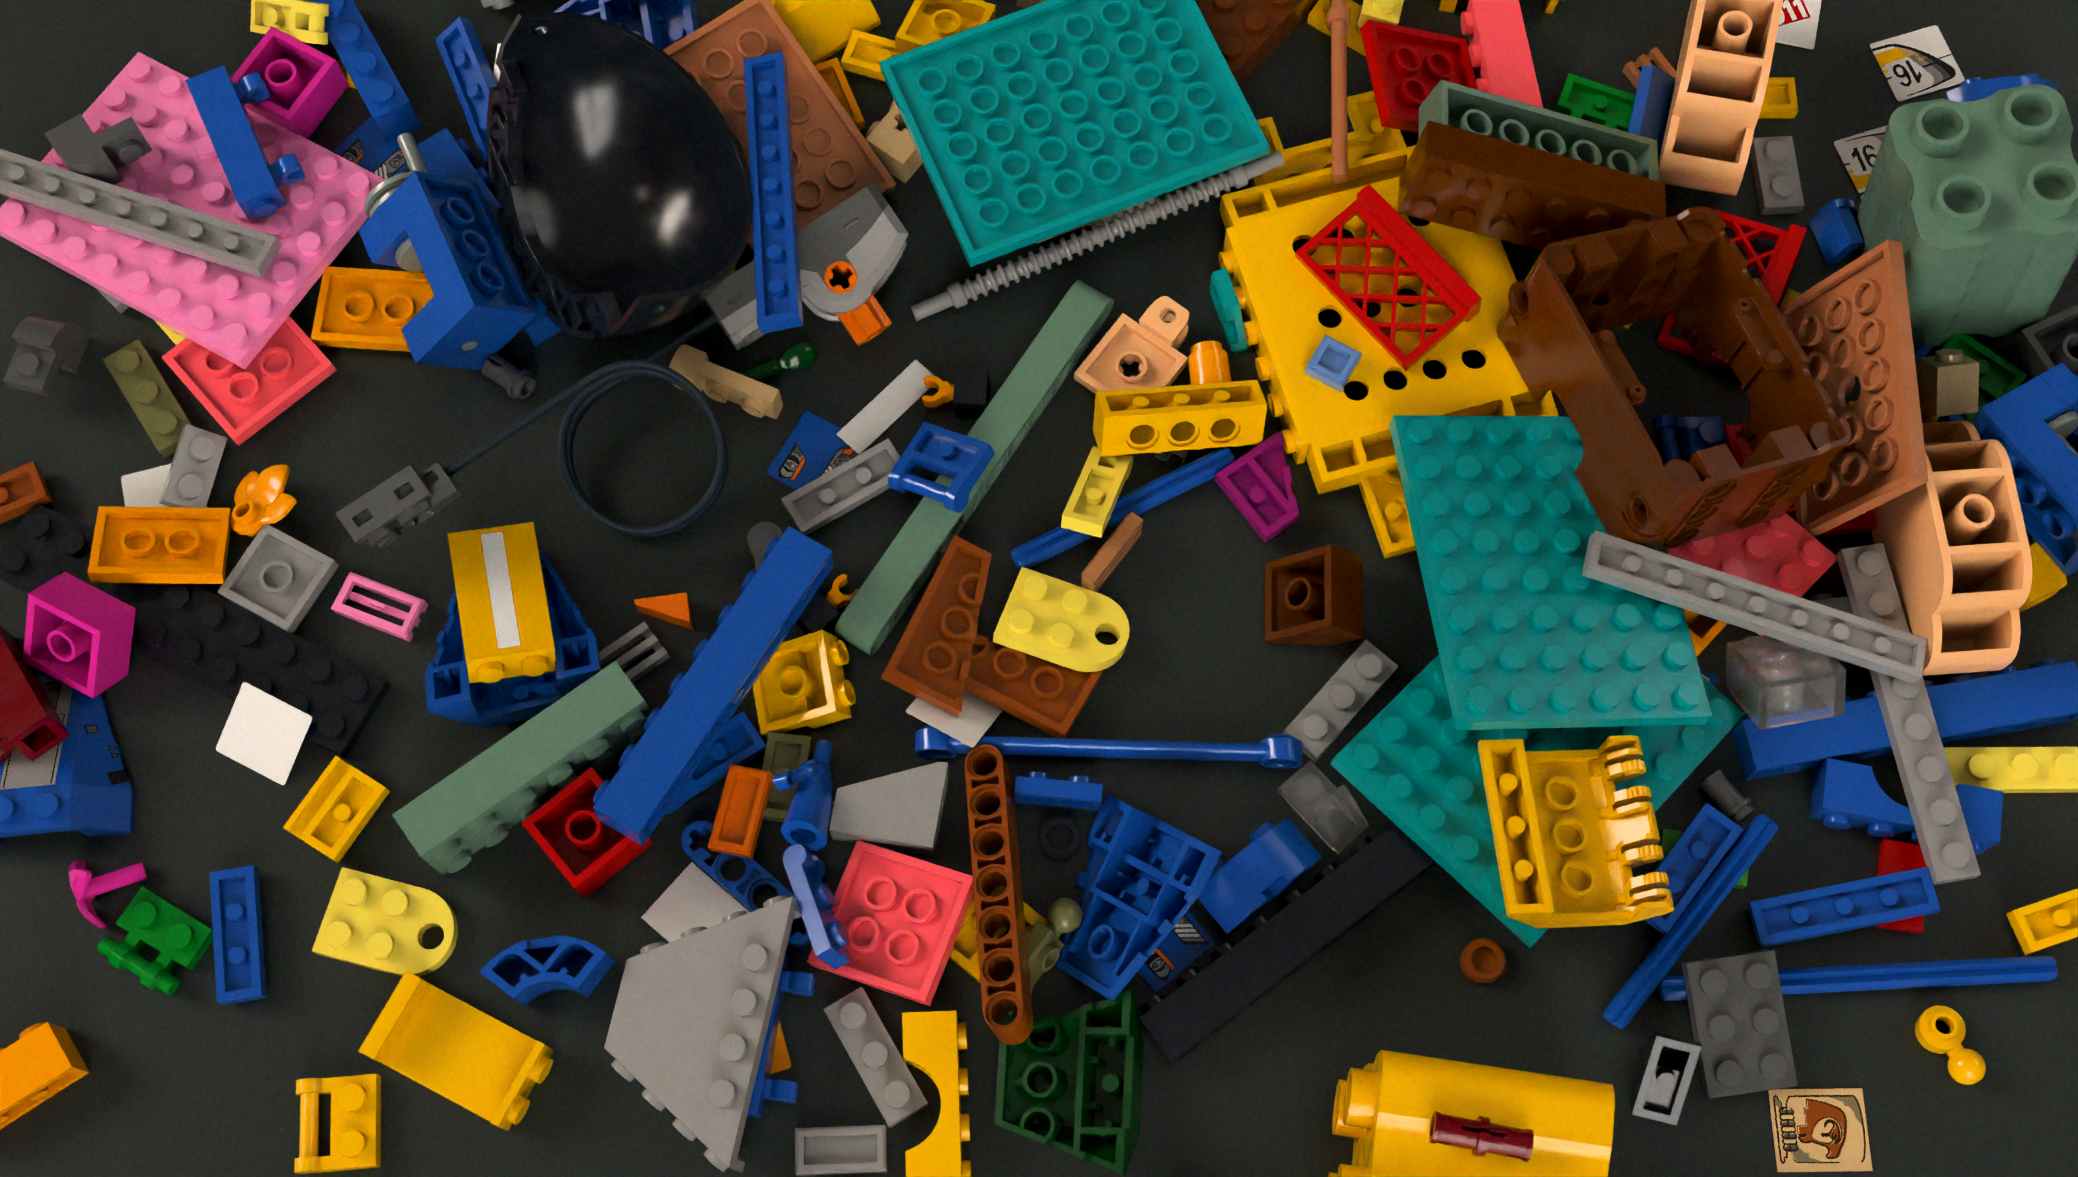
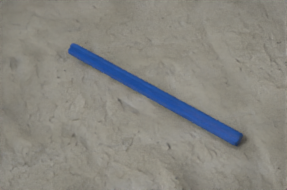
[1657,955,2058,1001]

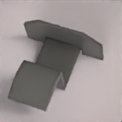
[1155,450,1188,467]

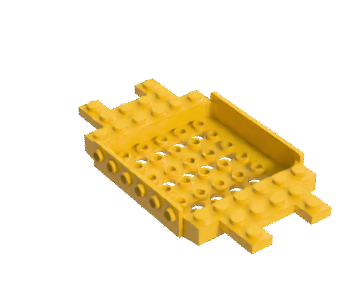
[1218,90,1559,559]

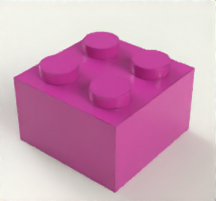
[232,26,349,139]
[23,572,136,698]

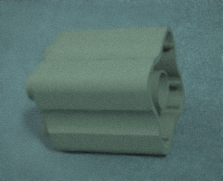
[1855,84,2078,349]

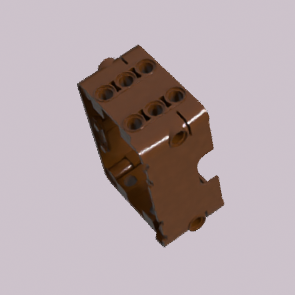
[1496,206,1851,551]

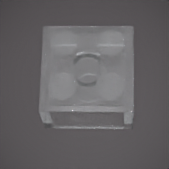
[1726,636,1846,730]

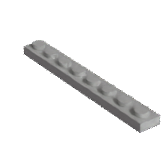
[0,149,282,278]
[1582,531,1927,684]
[1836,543,1981,885]

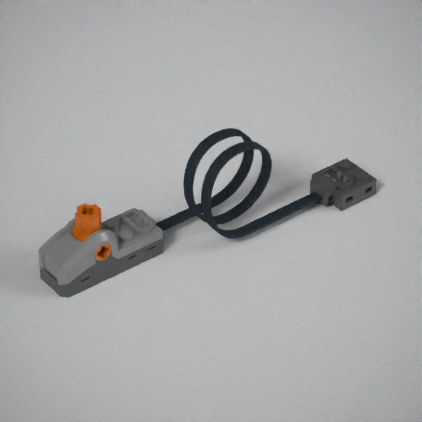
[335,183,909,548]

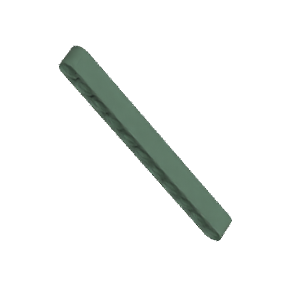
[834,280,1114,656]

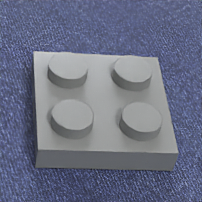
[217,524,339,633]

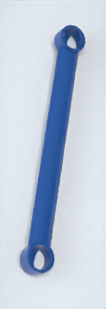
[914,725,1303,769]

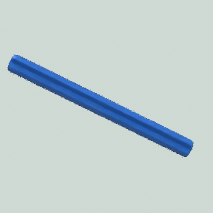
[1011,447,1235,571]
[1603,814,1778,1029]

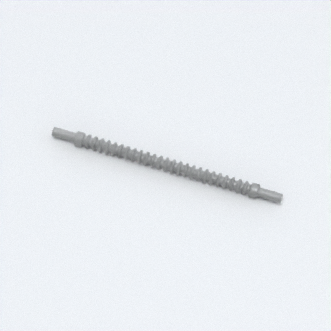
[911,150,1285,321]

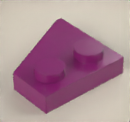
[1215,431,1299,543]

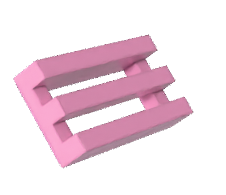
[331,572,428,642]

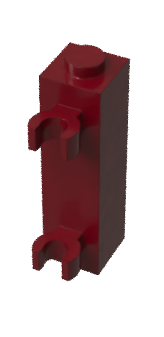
[0,625,70,763]

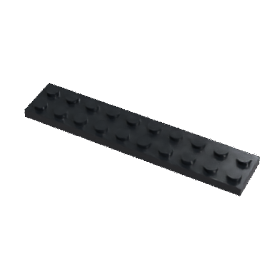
[0,503,390,759]

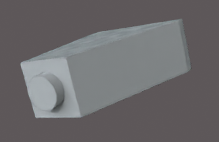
[828,761,950,857]

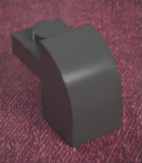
[44,114,152,185]
[3,315,91,396]

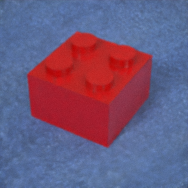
[521,767,653,900]

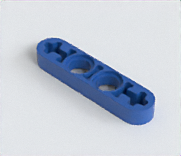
[681,821,811,947]

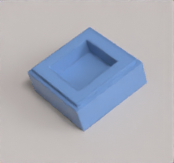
[1304,335,1362,392]

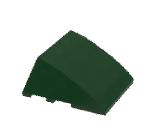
[994,989,1144,1176]

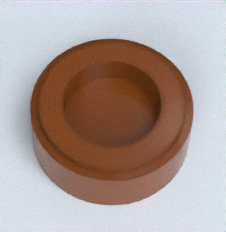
[1460,938,1506,985]

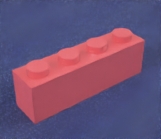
[1460,0,1543,108]

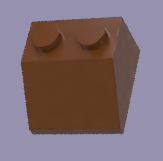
[1265,544,1363,646]

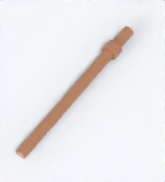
[1327,0,1351,184]

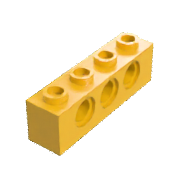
[1093,380,1267,457]

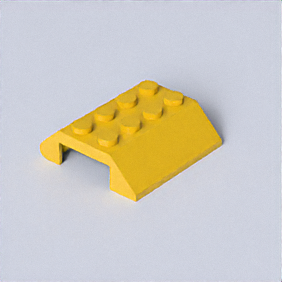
[1477,735,1674,929]

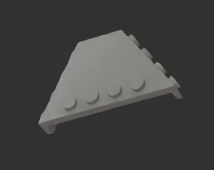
[604,895,802,1173]

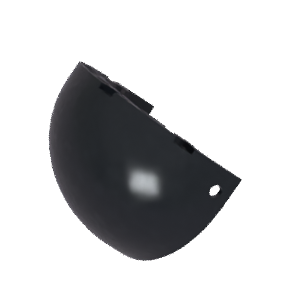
[487,12,752,339]

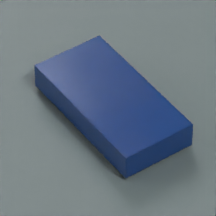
[1628,65,1676,154]

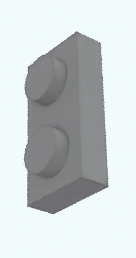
[1750,136,1804,215]
[159,424,227,508]

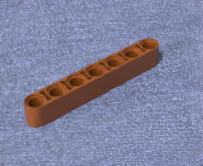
[964,744,1034,1045]

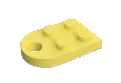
[992,567,1130,672]
[312,867,458,977]

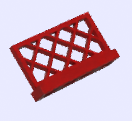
[1295,184,1481,371]
[1656,209,1807,378]

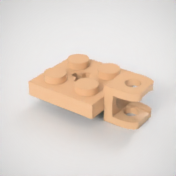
[1074,296,1189,394]

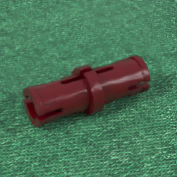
[1429,1111,1534,1162]

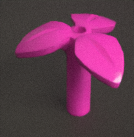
[68,860,147,929]

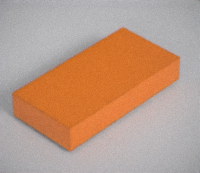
[708,764,774,859]

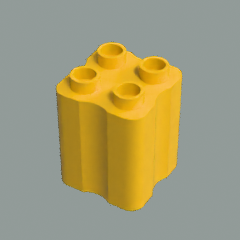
[1328,1050,1615,1177]

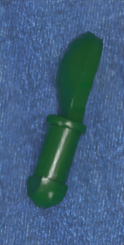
[739,341,818,382]

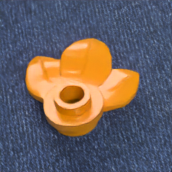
[230,464,297,537]

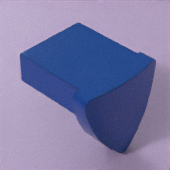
[1808,198,1864,264]

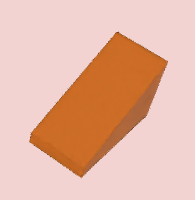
[634,592,694,630]

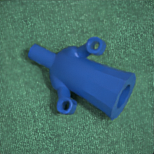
[773,740,834,851]

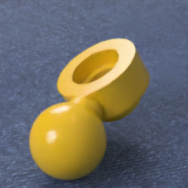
[1915,1005,1986,1085]

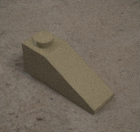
[1915,349,1979,417]

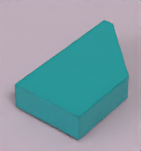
[1209,268,1248,354]

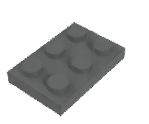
[1681,949,1798,1099]

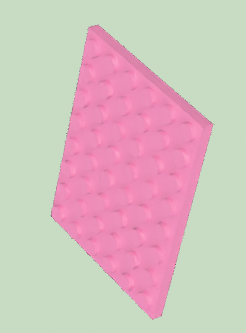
[0,52,386,369]

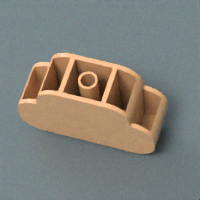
[1658,0,1783,196]
[1871,420,2033,676]

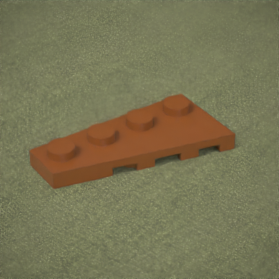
[881,535,992,717]
[964,634,1104,738]

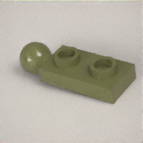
[996,898,1082,1016]

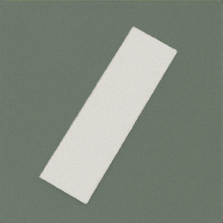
[836,359,934,454]

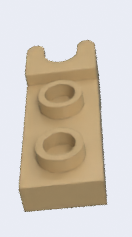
[669,344,783,420]

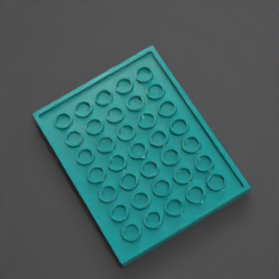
[879,0,1270,267]
[1389,415,1713,730]
[1330,654,1745,948]

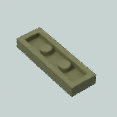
[102,339,194,458]

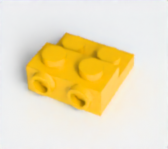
[895,0,996,51]
[753,630,856,737]

